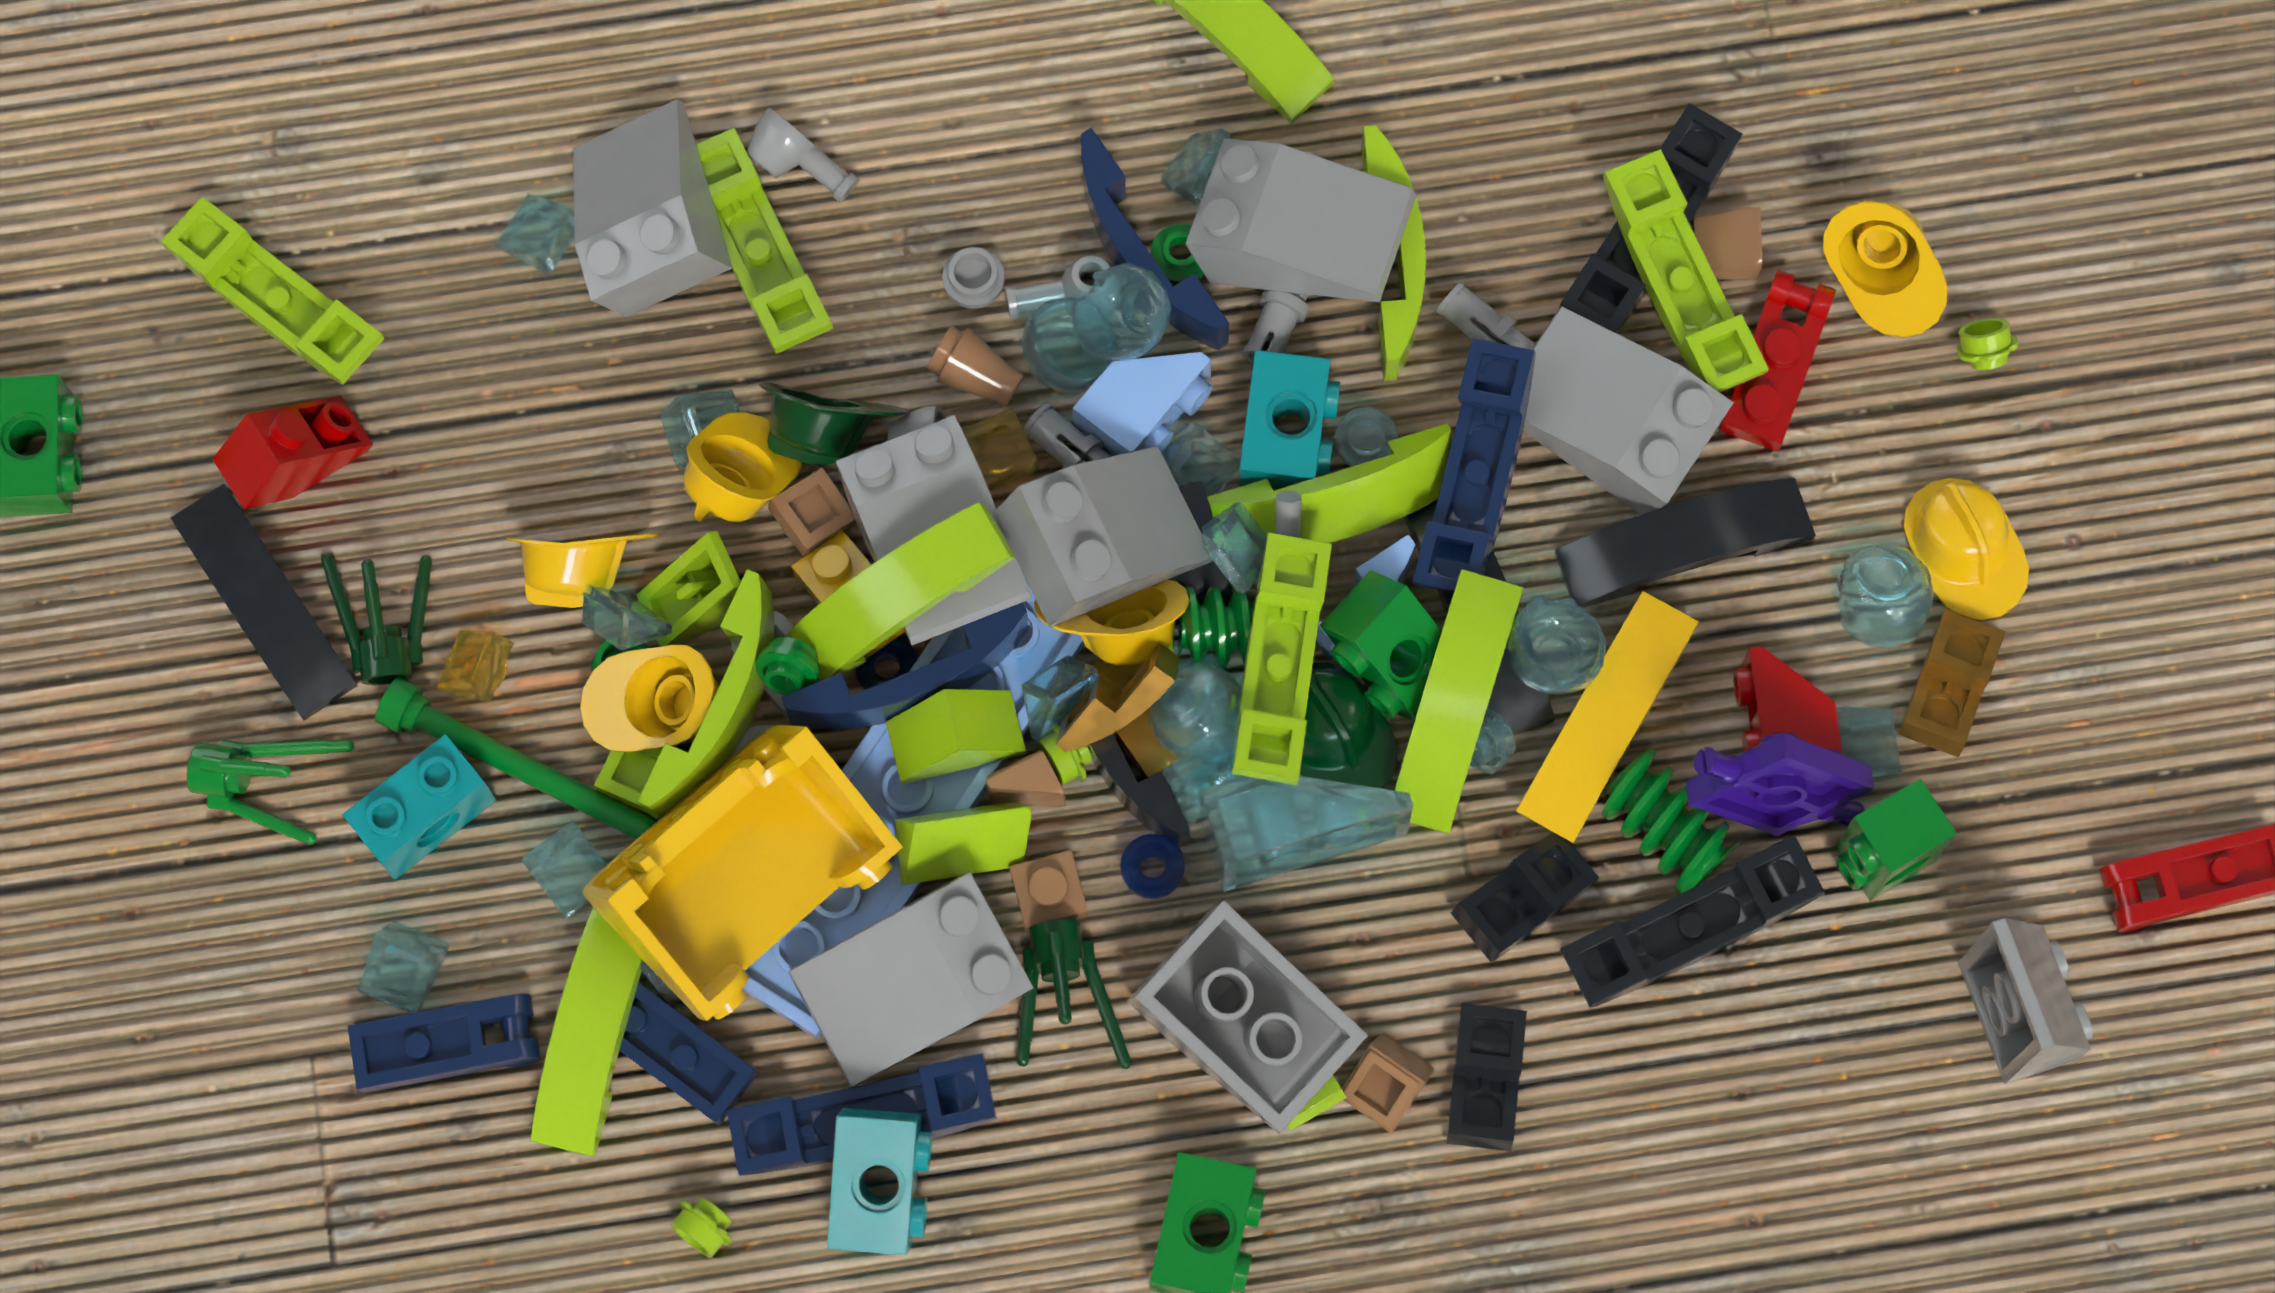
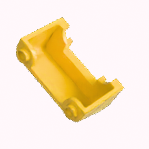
[582,725,903,1021]

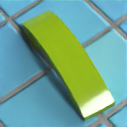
[1153,0,1334,124]
[1361,125,1426,381]
[696,128,833,354]
[1603,149,1769,392]
[160,196,385,385]
[1207,423,1453,556]
[785,502,1015,682]
[1232,532,1332,785]
[637,569,774,819]
[1388,569,1524,834]
[531,907,648,1158]

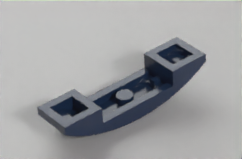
[1081,128,1229,350]
[1412,338,1536,593]
[781,602,1029,729]
[726,1053,997,1176]

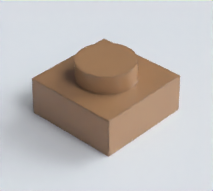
[768,468,856,557]
[1009,850,1089,933]

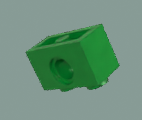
[0,374,83,517]
[1319,570,1442,722]
[1835,778,1957,901]
[1150,1152,1266,1293]

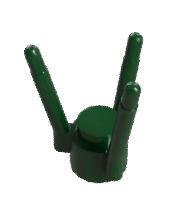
[321,554,432,686]
[1016,919,1132,1069]

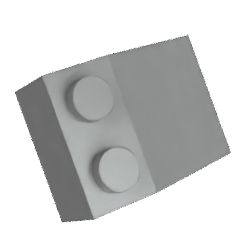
[573,99,733,317]
[1185,138,1417,302]
[1523,307,1734,515]
[836,415,1032,645]
[993,446,1214,627]
[788,873,1034,1087]
[1126,900,1368,1133]
[1958,918,2093,1085]

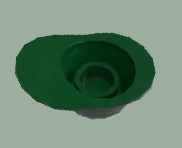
[759,382,910,466]
[1300,662,1397,804]

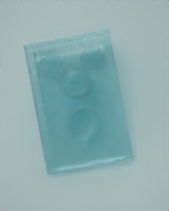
[1200,770,1413,892]

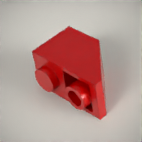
[212,395,373,509]
[1733,646,1843,754]

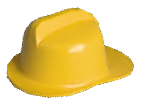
[1823,199,1948,338]
[683,412,803,522]
[1903,478,2029,621]
[506,533,660,608]
[1034,580,1190,666]
[580,645,719,752]

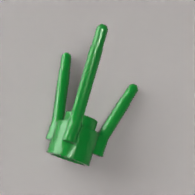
[187,740,354,845]

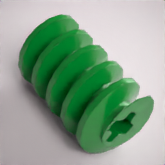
[1178,587,1255,668]
[1601,748,1740,893]

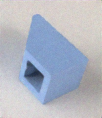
[1073,352,1213,456]

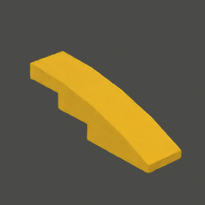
[1516,591,1699,844]

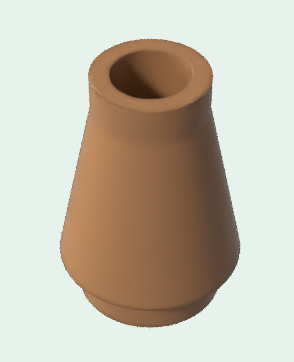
[926,325,1024,407]

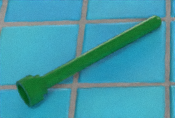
[375,677,657,839]

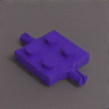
[1686,733,1875,836]

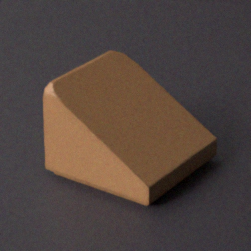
[1693,207,1763,280]
[985,751,1066,807]
[1342,1034,1434,1133]

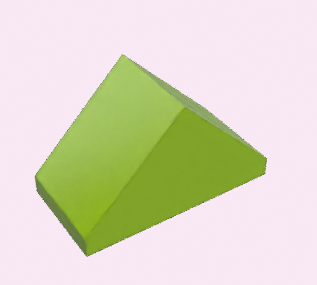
[636,531,741,647]
[886,689,1027,785]

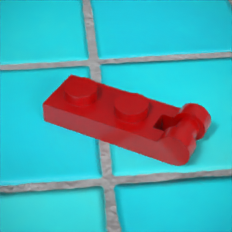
[1719,269,1837,452]
[2099,824,2275,933]

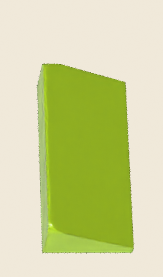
[895,802,1031,885]

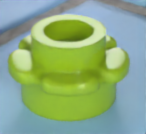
[1956,318,2019,370]
[1036,725,1092,786]
[670,1197,732,1258]

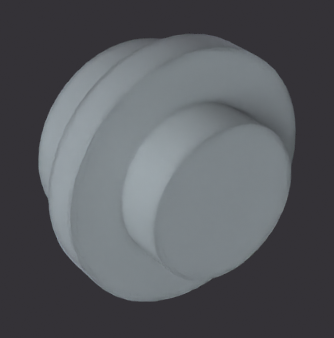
[943,247,1005,309]

